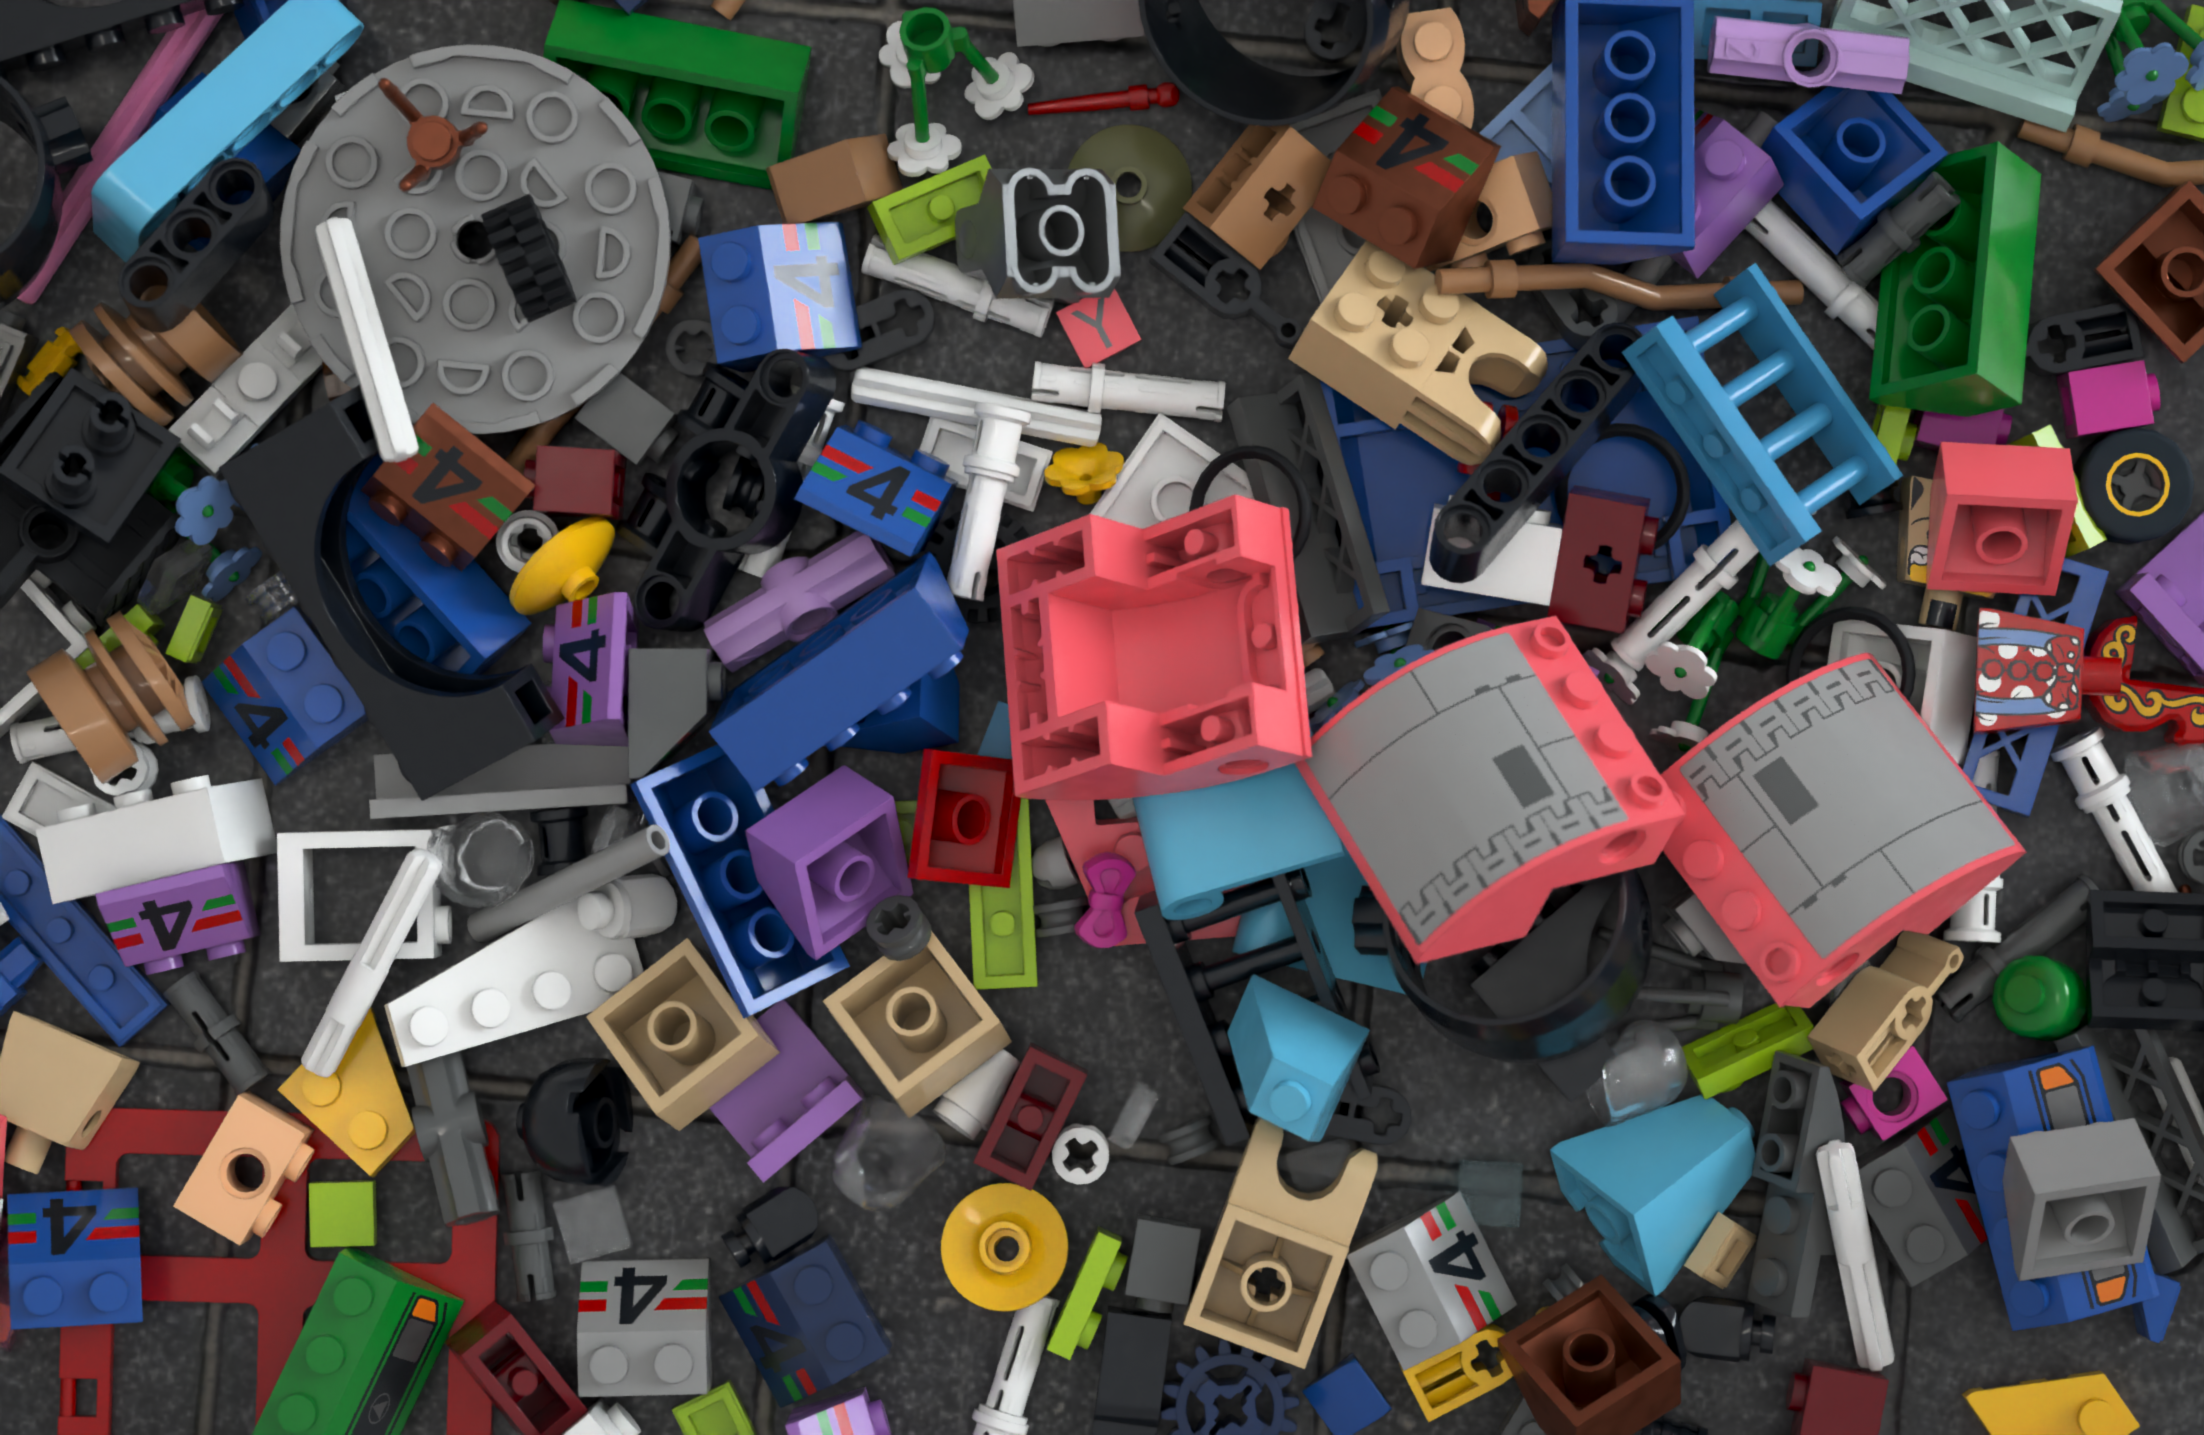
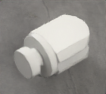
[577,874,677,940]

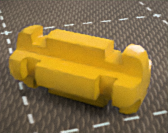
[16,327,84,396]

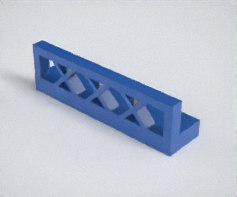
[1962,558,2109,818]

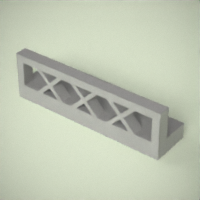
[369,743,634,819]

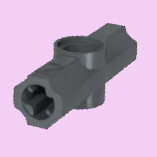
[406,1051,500,1227]

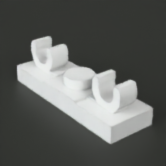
[168,304,324,478]

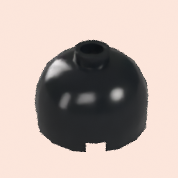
[516,1058,633,1187]

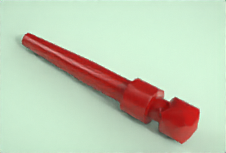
[1028,82,1180,115]

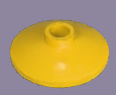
[509,516,615,615]
[941,1183,1069,1312]

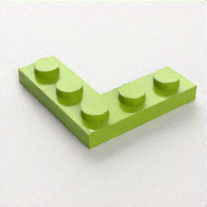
[895,798,1038,990]

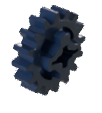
[1161,1338,1299,1435]

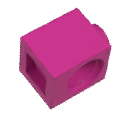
[2057,360,2161,439]
[1840,1045,1948,1141]

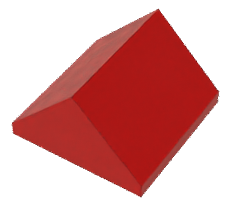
[907,748,1021,888]

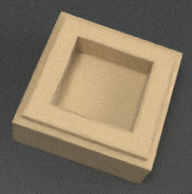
[1684,1212,1757,1289]

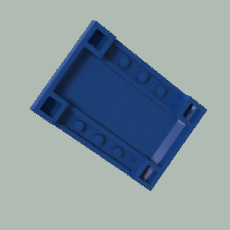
[1319,316,1735,629]

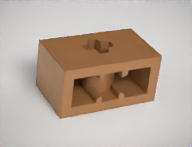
[1183,125,1331,270]

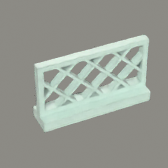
[1822,0,2123,133]

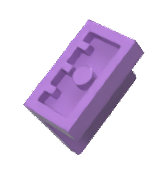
[2115,510,2204,686]
[709,999,865,1183]

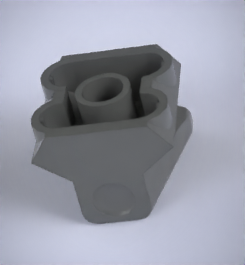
[955,167,1121,304]

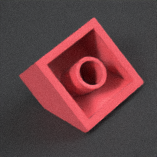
[1926,442,2078,596]

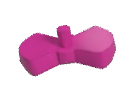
[1074,852,1136,948]

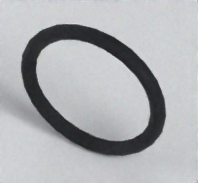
[1554,423,1690,557]
[1189,445,1312,560]
[1785,606,1916,701]

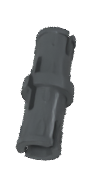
[1837,172,1961,287]
[162,970,272,1096]
[501,1169,557,1302]

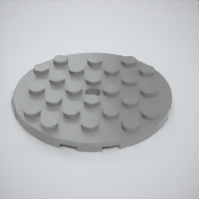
[280,45,671,435]

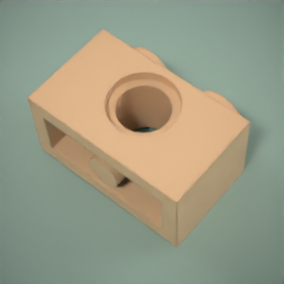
[1426,151,1552,272]
[173,1091,315,1246]

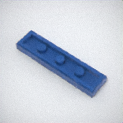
[0,814,171,1047]

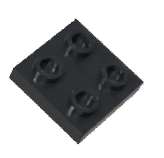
[0,367,181,549]

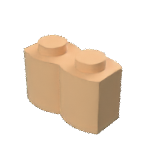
[1396,7,1474,128]

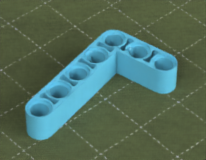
[91,0,364,263]

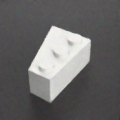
[35,775,277,904]

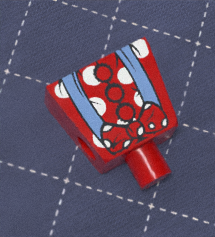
[1973,608,2122,735]

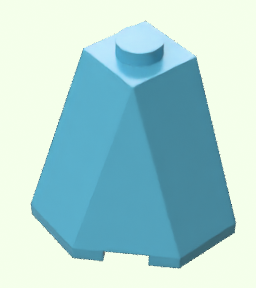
[1227,974,1370,1142]
[1550,1094,1756,1297]

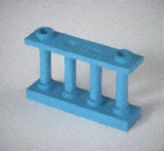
[1622,263,1903,566]

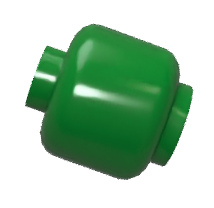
[1992,955,2087,1042]

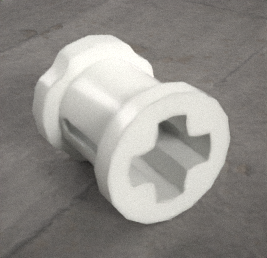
[90,740,159,796]
[1052,1123,1109,1185]

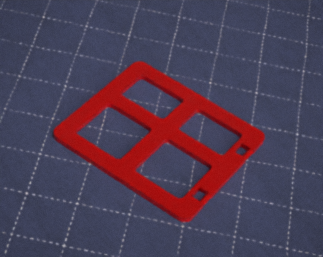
[57,1107,501,1435]

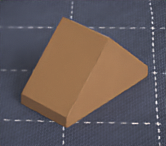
[766,134,903,224]

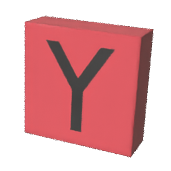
[1056,288,1142,368]

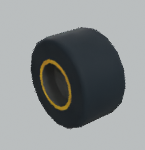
[2073,427,2194,545]

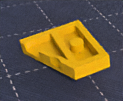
[277,1007,416,1178]
[1961,1371,2140,1435]

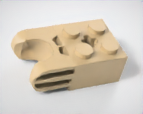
[1288,240,1548,465]
[1183,1117,1377,1369]

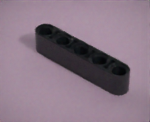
[1429,322,1643,583]

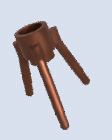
[378,78,488,192]

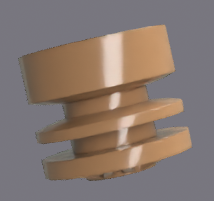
[69,285,243,427]
[26,611,196,784]

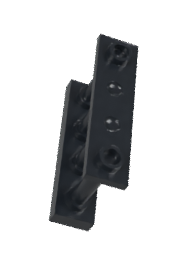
[1134,868,1380,1146]

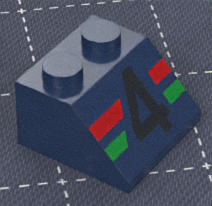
[718,1234,892,1408]

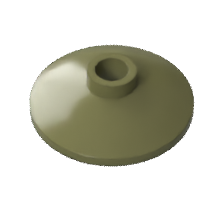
[1068,125,1192,252]

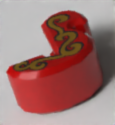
[2082,616,2204,747]

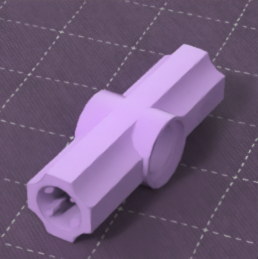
[1707,16,1910,94]
[703,531,895,673]

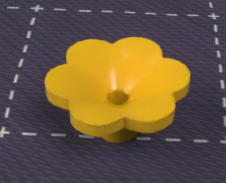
[1044,442,1125,505]

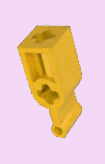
[1398,1306,1550,1422]

